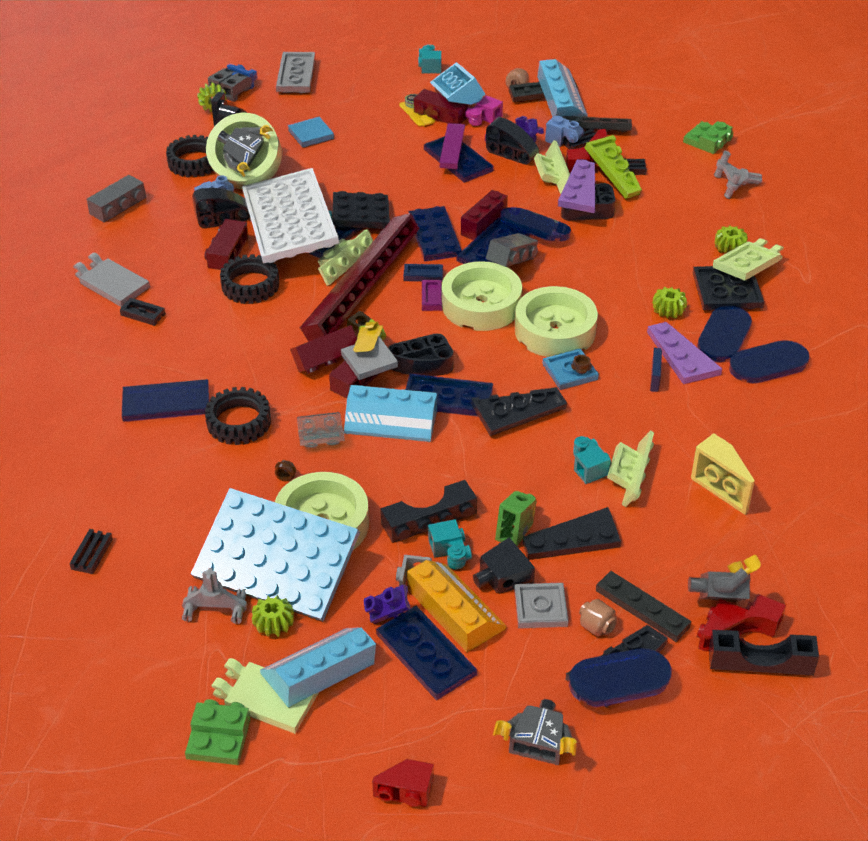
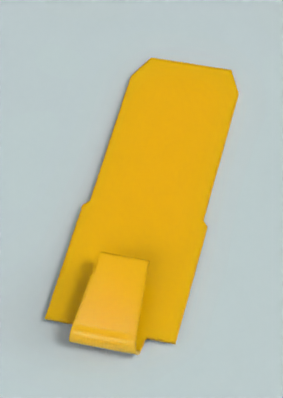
[399,101,435,126]
[353,321,383,352]

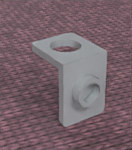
[396,555,432,586]

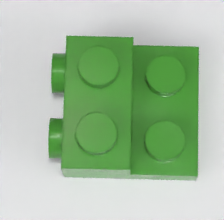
[683,121,734,154]
[185,699,250,765]

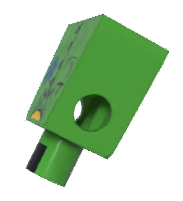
[495,491,537,546]

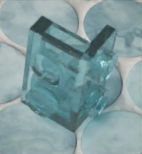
[297,412,345,448]

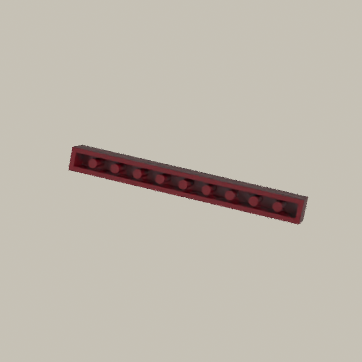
[300,213,419,342]

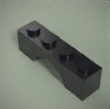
[380,480,477,543]
[709,630,819,676]

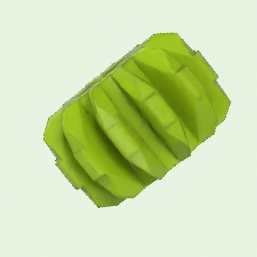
[197,82,227,113]
[714,225,748,254]
[652,287,687,319]
[252,595,294,637]

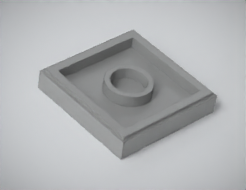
[341,337,398,380]
[514,583,568,628]

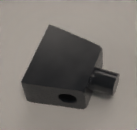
[473,537,535,594]

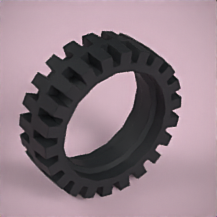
[166,135,214,178]
[220,254,279,304]
[205,387,271,445]

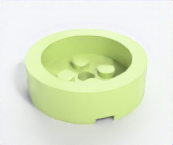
[206,113,282,189]
[442,262,522,331]
[515,286,598,357]
[275,472,369,550]

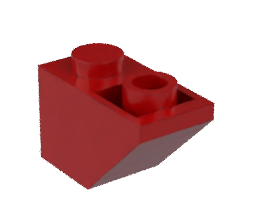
[372,759,434,807]

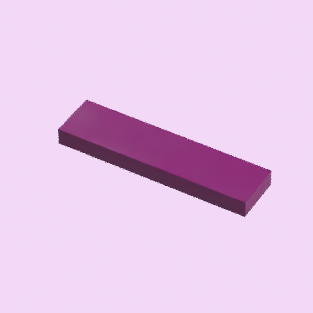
[440,123,465,169]

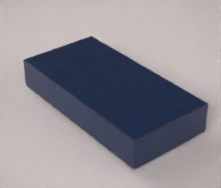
[403,264,443,282]
[650,348,662,392]

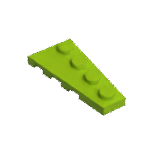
[584,135,642,199]

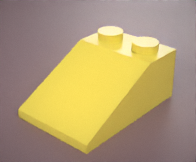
[691,433,755,515]

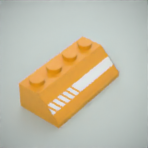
[407,560,506,652]

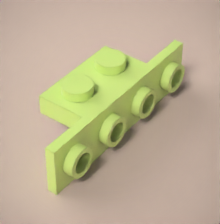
[534,140,570,194]
[318,229,373,285]
[607,430,654,507]

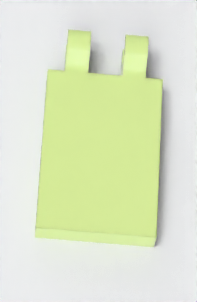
[713,238,784,280]
[212,658,319,733]

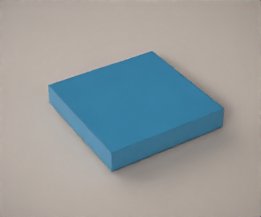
[288,117,334,148]
[542,348,599,390]

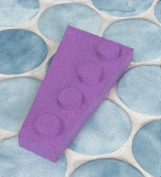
[558,160,595,213]
[647,322,722,384]

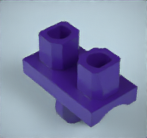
[515,116,544,142]
[364,584,410,624]

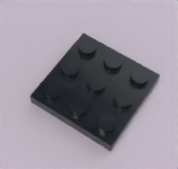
[333,191,390,229]
[693,266,764,310]

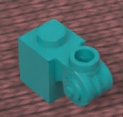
[418,44,441,74]
[573,436,611,484]
[428,519,472,570]

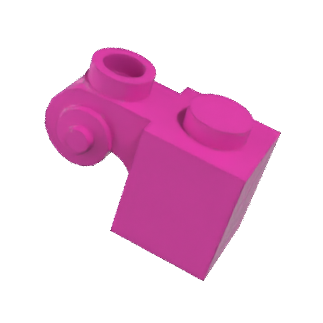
[465,95,503,126]

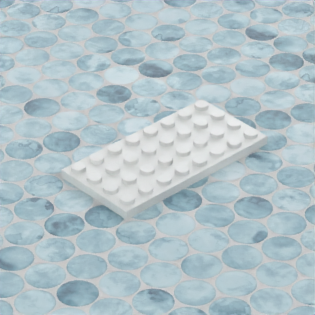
[242,168,339,263]

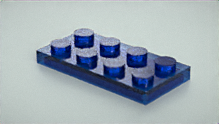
[408,206,462,261]

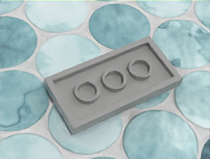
[276,52,315,93]

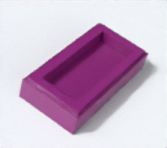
[422,280,442,311]

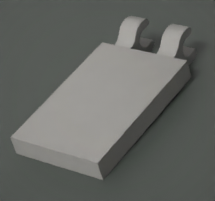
[73,252,150,307]

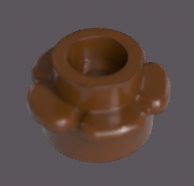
[571,355,592,374]
[275,460,297,481]

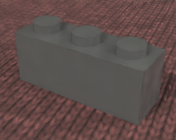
[87,175,146,222]
[486,233,538,267]

